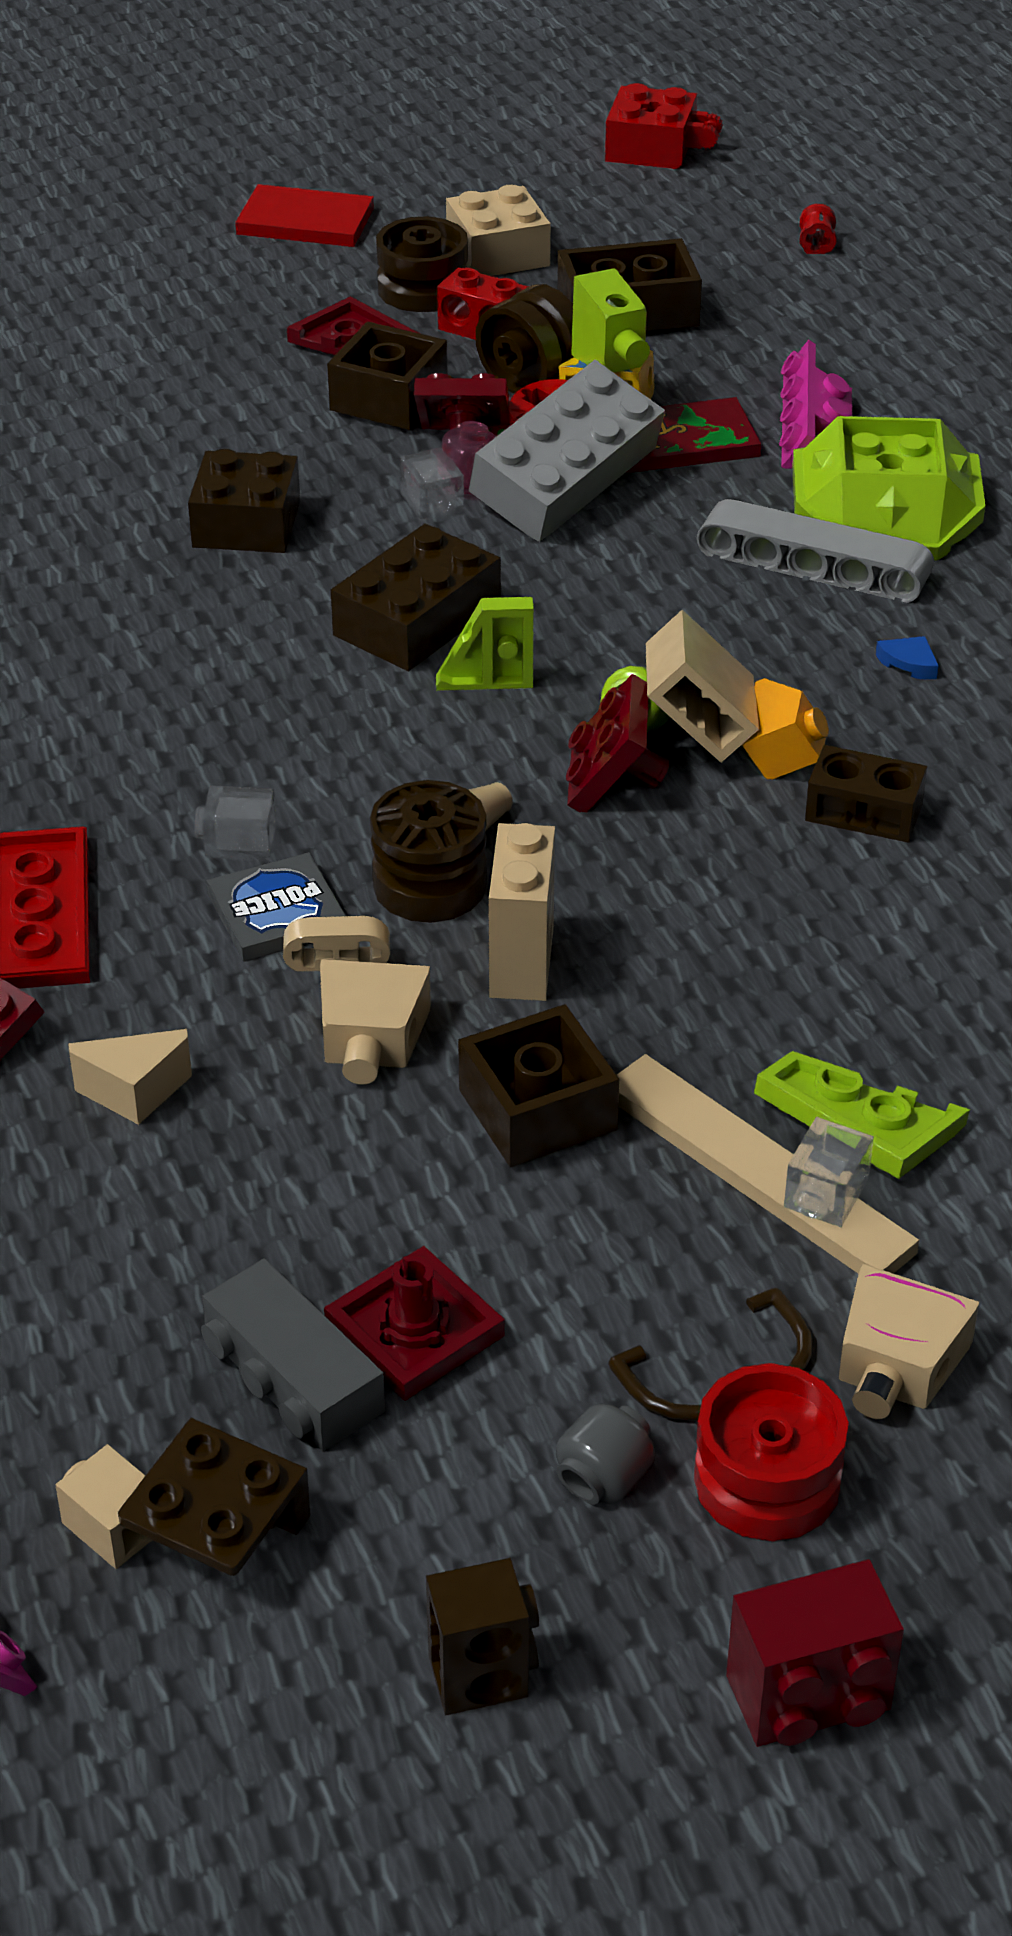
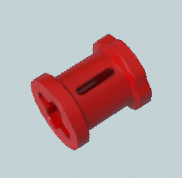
[799,204,836,254]

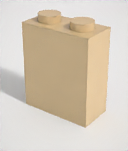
[646,610,759,763]
[489,823,555,1001]

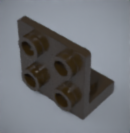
[118,1417,311,1576]

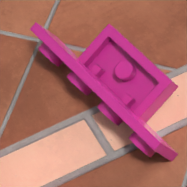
[779,339,852,469]

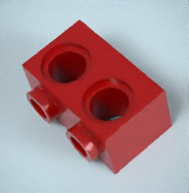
[437,267,529,340]

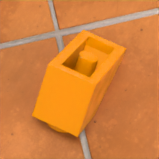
[742,678,829,780]

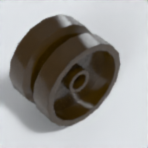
[376,216,468,312]
[476,284,573,394]

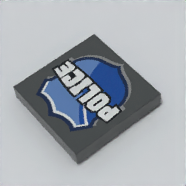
[206,852,345,962]

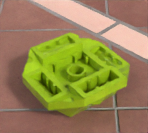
[792,416,985,561]

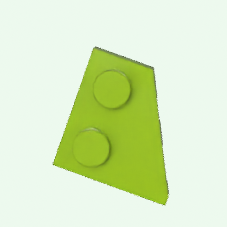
[436,597,534,691]

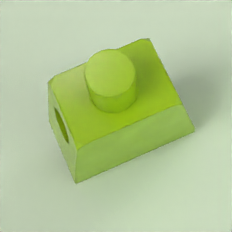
[571,268,650,373]

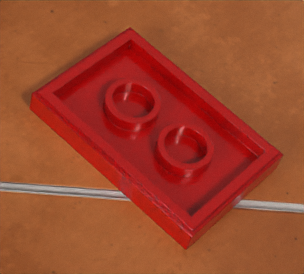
[235,184,374,247]

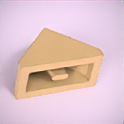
[68,1029,192,1125]

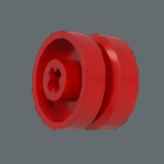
[694,1363,849,1541]

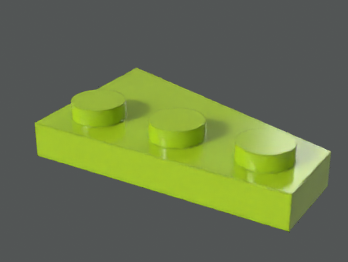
[754,1051,970,1179]

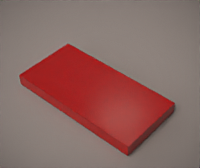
[0,826,90,989]

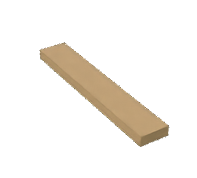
[617,1054,919,1274]

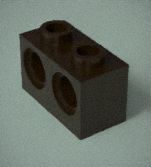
[805,745,927,843]
[426,1558,539,1716]

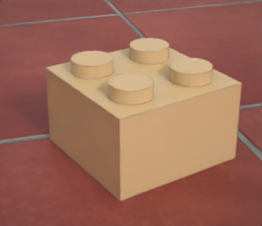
[446,185,551,276]

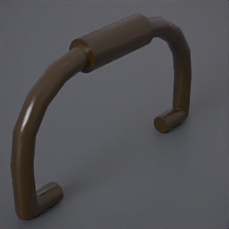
[608,1288,813,1422]

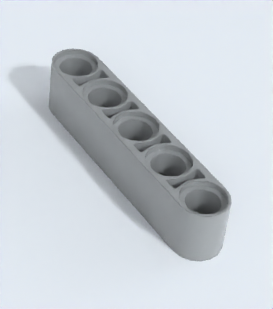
[696,499,934,603]

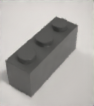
[201,1258,385,1452]

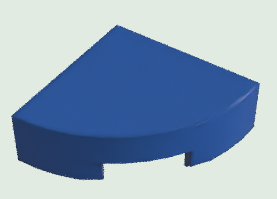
[876,636,938,679]

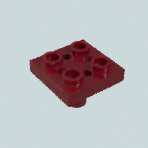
[414,373,510,460]
[566,674,669,812]
[324,1246,505,1401]

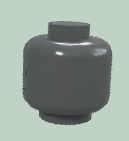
[556,1403,656,1505]

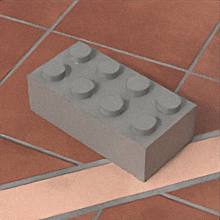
[469,360,665,542]

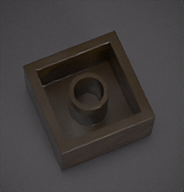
[327,321,448,430]
[188,449,300,553]
[458,1004,620,1168]

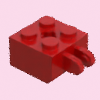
[605,83,723,169]

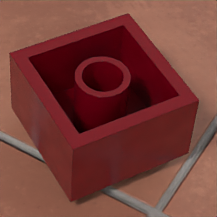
[726,1559,904,1747]

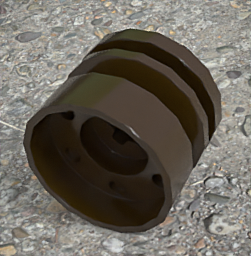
[370,780,487,923]

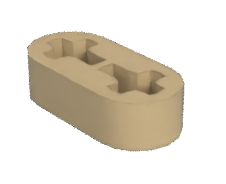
[283,916,390,971]

